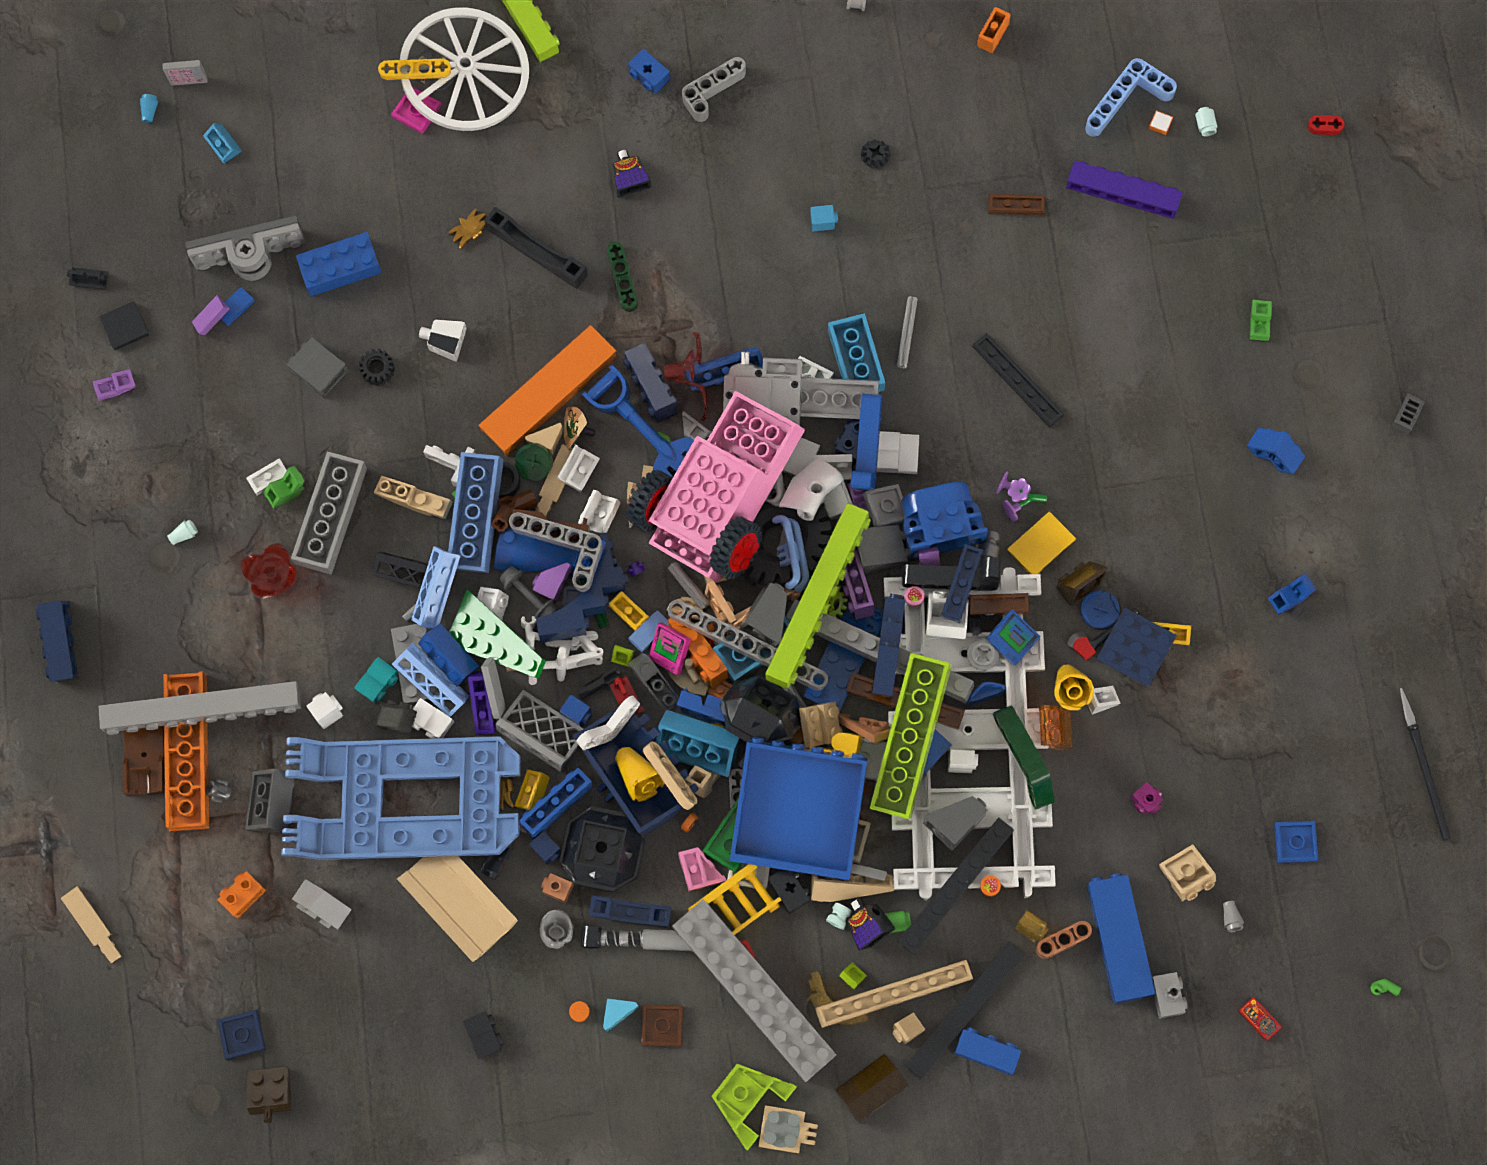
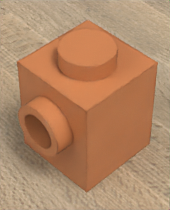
[541,873,574,904]

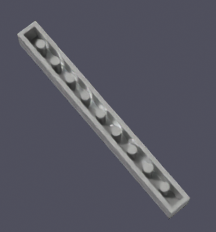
[786,599,974,704]
[99,681,301,735]

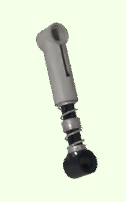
[581,926,693,952]

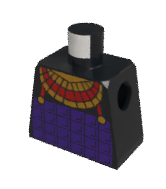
[613,150,651,197]
[848,898,895,951]

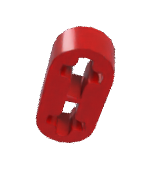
[1307,115,1345,135]

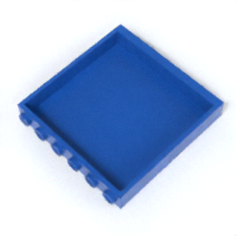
[730,737,868,880]

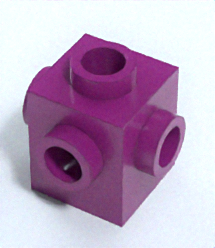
[1130,782,1163,816]

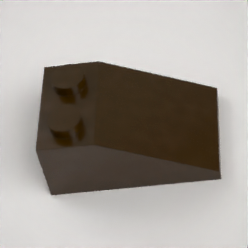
[1056,561,1108,606]

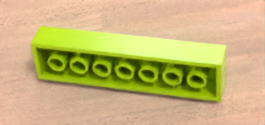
[870,653,952,819]

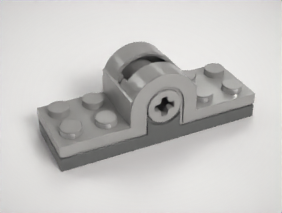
[185,215,306,281]

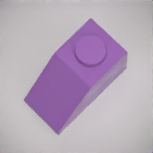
[532,563,573,601]

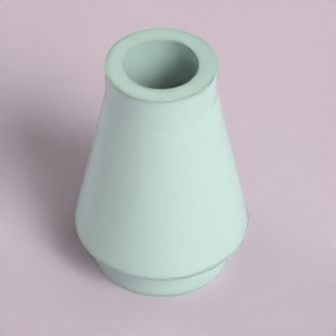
[167,520,198,545]

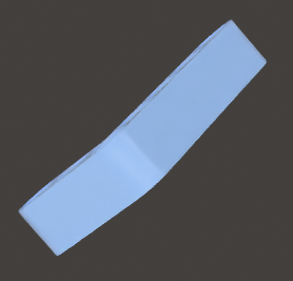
[1085,58,1177,137]

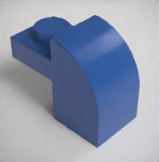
[1268,574,1317,615]

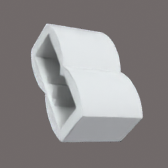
[877,431,900,473]
[407,698,454,739]
[948,748,978,774]

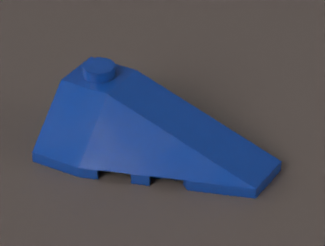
[494,528,578,572]

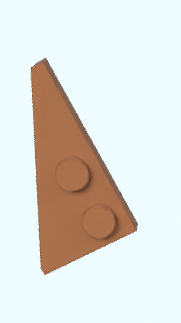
[838,713,891,743]

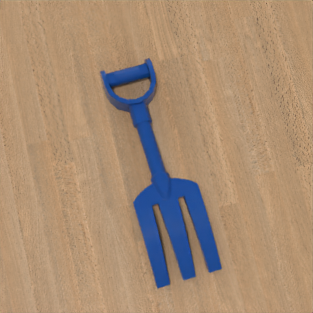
[582,365,694,477]

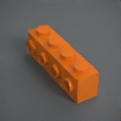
[668,610,729,688]

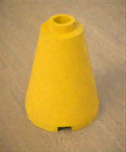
[1054,664,1094,710]
[615,747,664,802]

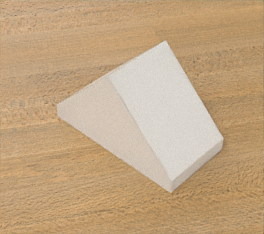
[1088,686,1121,715]

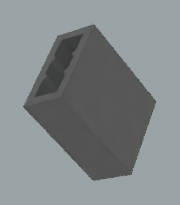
[286,337,349,398]

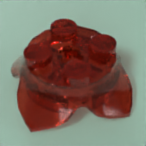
[241,543,297,599]

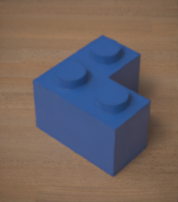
[1247,428,1305,475]

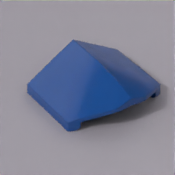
[966,682,1006,707]

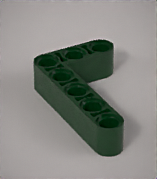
[993,705,1055,810]

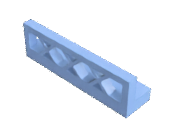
[411,546,460,629]
[392,642,470,717]

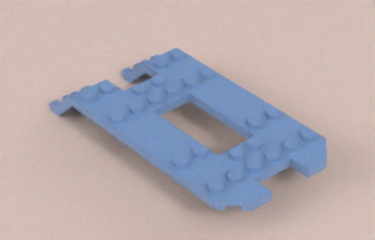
[281,737,521,860]

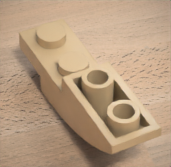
[374,476,453,519]

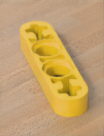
[378,59,451,80]

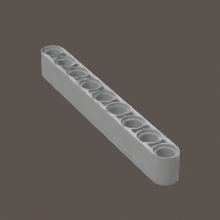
[668,600,828,691]

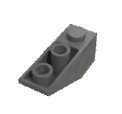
[627,652,679,712]

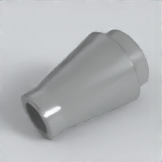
[1223,901,1244,932]

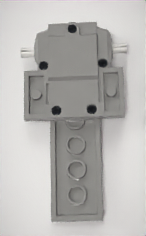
[723,352,879,426]

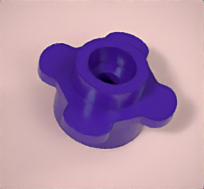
[626,561,645,577]

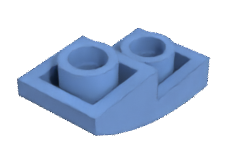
[628,610,669,652]

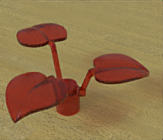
[664,332,709,421]

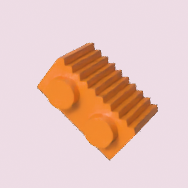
[977,7,1011,53]

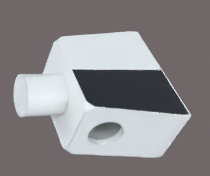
[419,320,467,362]

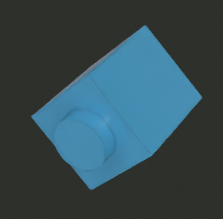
[810,205,838,232]

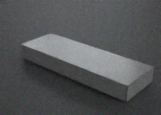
[481,657,506,719]

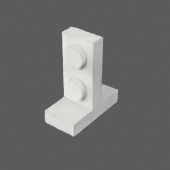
[423,445,476,487]

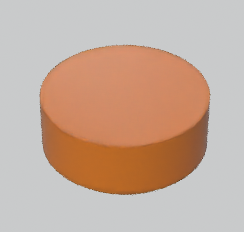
[569,1001,590,1022]

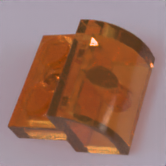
[1039,705,1073,750]

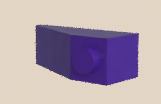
[468,671,496,734]

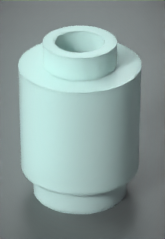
[1195,107,1217,136]

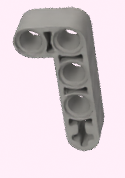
[682,57,746,122]

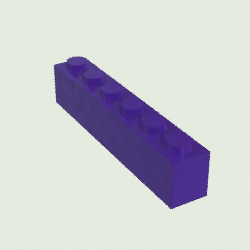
[1066,161,1182,219]

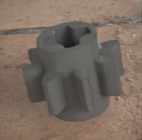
[206,778,231,803]

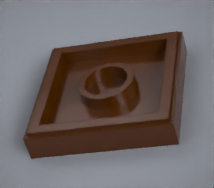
[641,1005,683,1047]

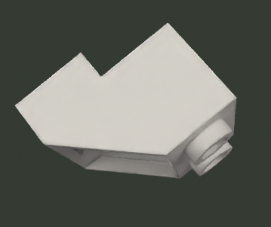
[926,590,968,639]

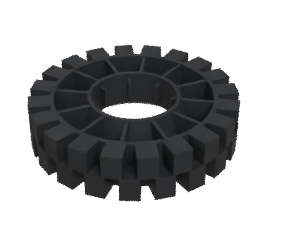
[740,486,832,591]

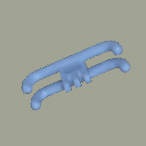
[772,515,810,592]

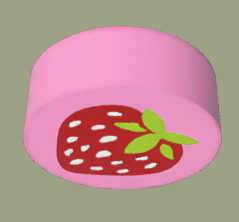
[904,586,924,607]

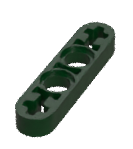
[607,242,638,312]

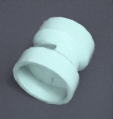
[826,902,853,930]

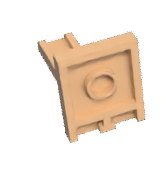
[704,581,802,635]

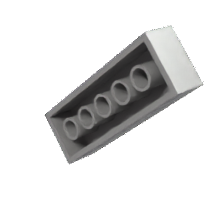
[291,451,367,575]

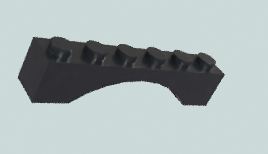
[484,207,588,289]

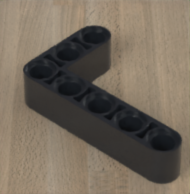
[902,557,1001,591]

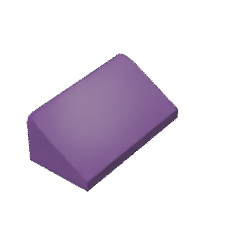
[192,295,230,335]

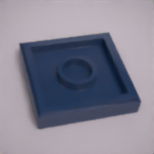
[217,1010,266,1060]

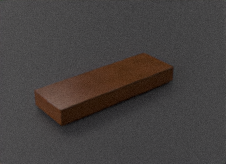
[988,194,1045,215]

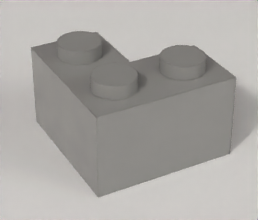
[292,879,352,930]

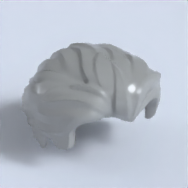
[539,909,573,949]

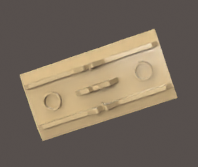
[397,856,518,962]

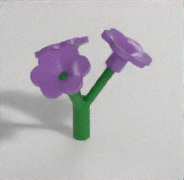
[996,471,1047,522]

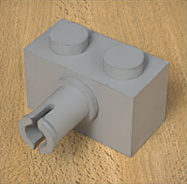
[1152,972,1188,1019]

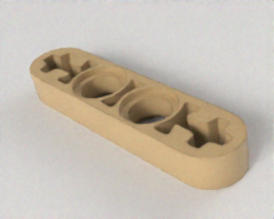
[643,741,697,810]

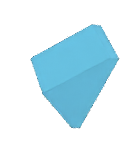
[603,999,639,1032]

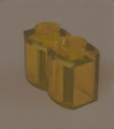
[1014,909,1049,942]

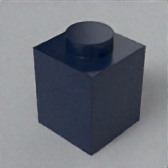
[529,831,561,865]

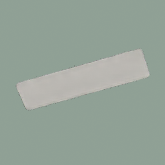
[851,864,887,881]

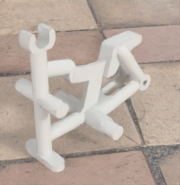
[521,616,603,685]

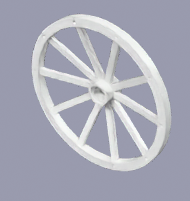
[400,8,529,131]

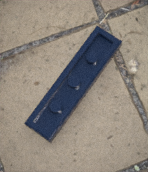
[941,544,984,623]

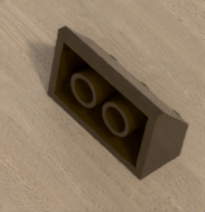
[835,1054,909,1124]

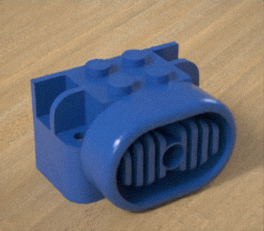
[901,482,988,561]

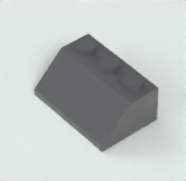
[245,769,294,833]

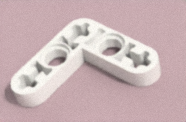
[576,696,640,750]

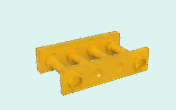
[688,864,781,935]

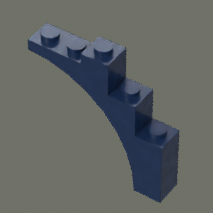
[536,533,628,643]
[873,593,905,696]

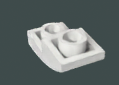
[898,434,919,474]

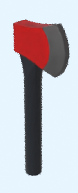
[1067,608,1139,661]

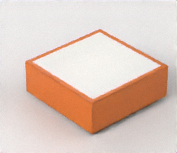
[1149,110,1173,135]

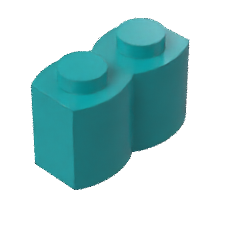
[355,657,399,704]

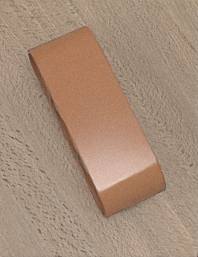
[1036,921,1092,959]

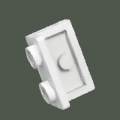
[578,490,621,534]

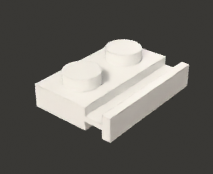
[556,445,600,492]

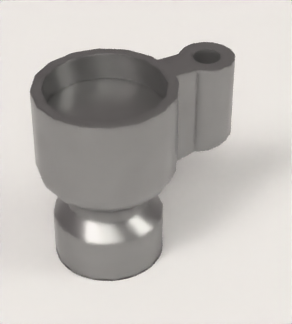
[972,531,1001,561]

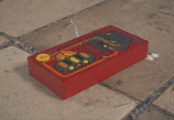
[1238,997,1282,1041]

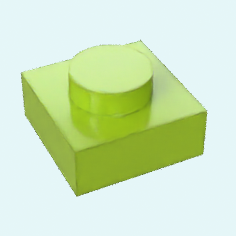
[839,962,867,989]

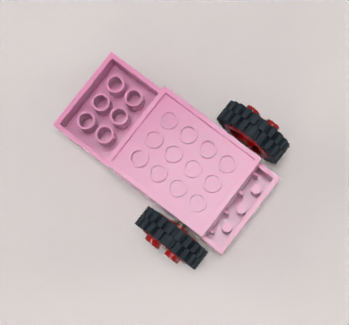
[626,391,805,583]

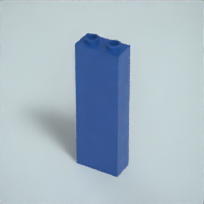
[1086,873,1156,1004]

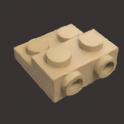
[799,702,843,748]
[1159,844,1216,901]

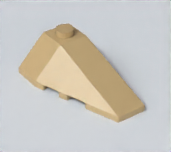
[810,873,894,902]

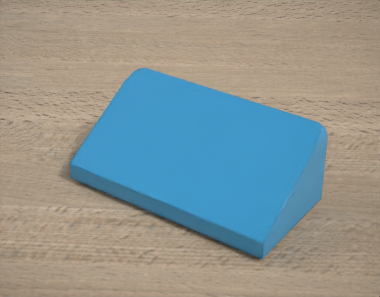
[203,123,242,163]

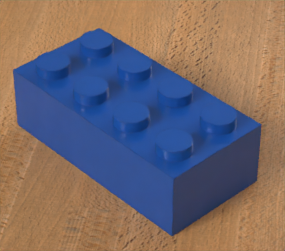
[296,232,382,297]

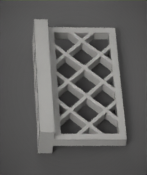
[496,690,583,772]

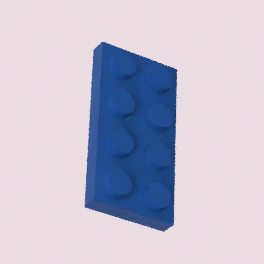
[803,641,865,711]

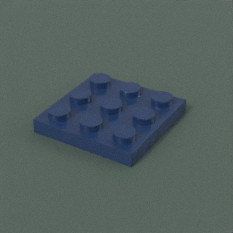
[1097,607,1177,687]

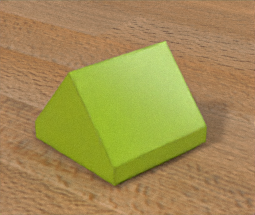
[611,645,635,667]

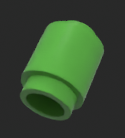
[885,911,911,933]

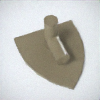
[666,656,709,697]

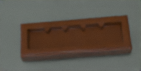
[969,593,1029,616]

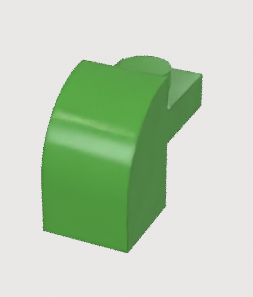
[264,466,304,508]

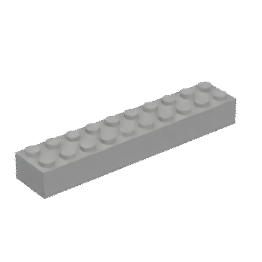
[672,899,836,1082]

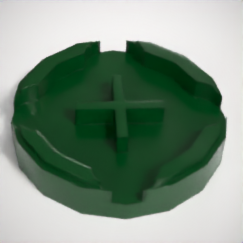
[515,443,553,481]

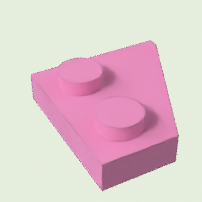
[678,847,726,892]

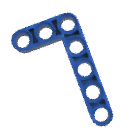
[851,393,882,490]

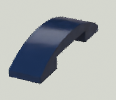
[589,895,671,927]

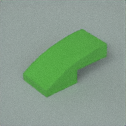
[1249,300,1272,341]

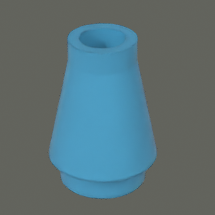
[140,94,158,123]

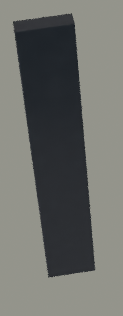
[972,333,1064,428]

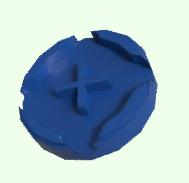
[1080,590,1120,630]

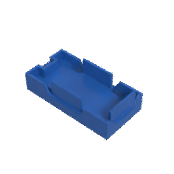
[677,688,726,727]

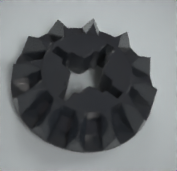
[861,139,891,168]

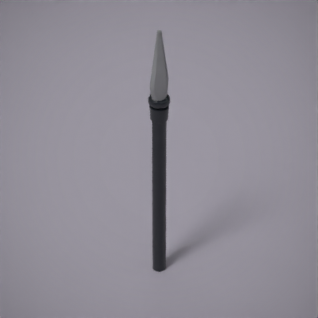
[1400,688,1451,841]

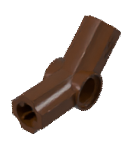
[491,490,537,531]

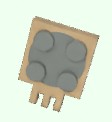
[759,1105,818,1154]

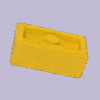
[514,769,550,811]

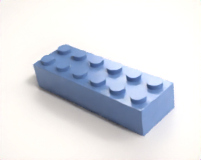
[448,452,504,574]

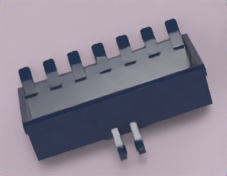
[573,699,699,835]

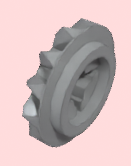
[967,639,999,671]

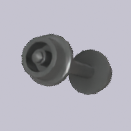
[500,566,559,619]

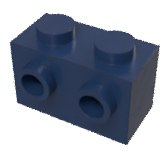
[834,419,860,464]

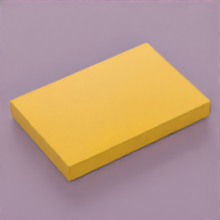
[1007,511,1076,574]

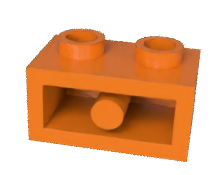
[217,871,266,919]

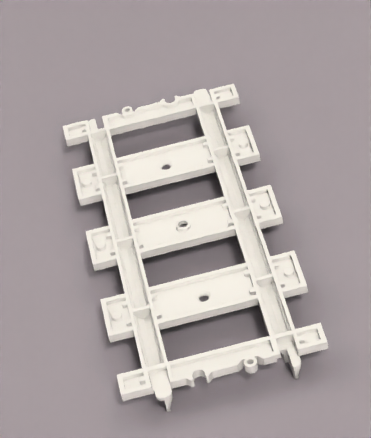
[884,568,1056,900]

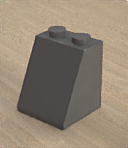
[856,525,910,576]
[739,583,787,647]
[923,796,988,851]

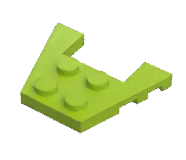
[712,1064,797,1151]

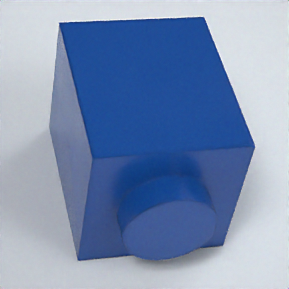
[560,695,592,727]

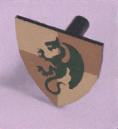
[563,406,595,451]

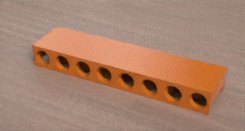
[478,325,617,456]
[163,671,210,831]

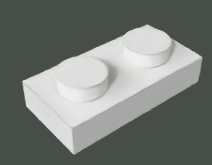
[246,458,287,495]

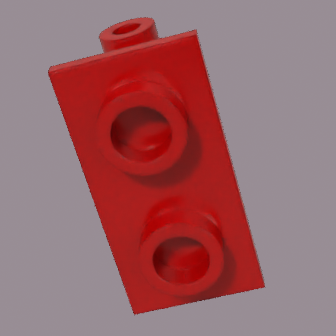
[609,676,644,714]

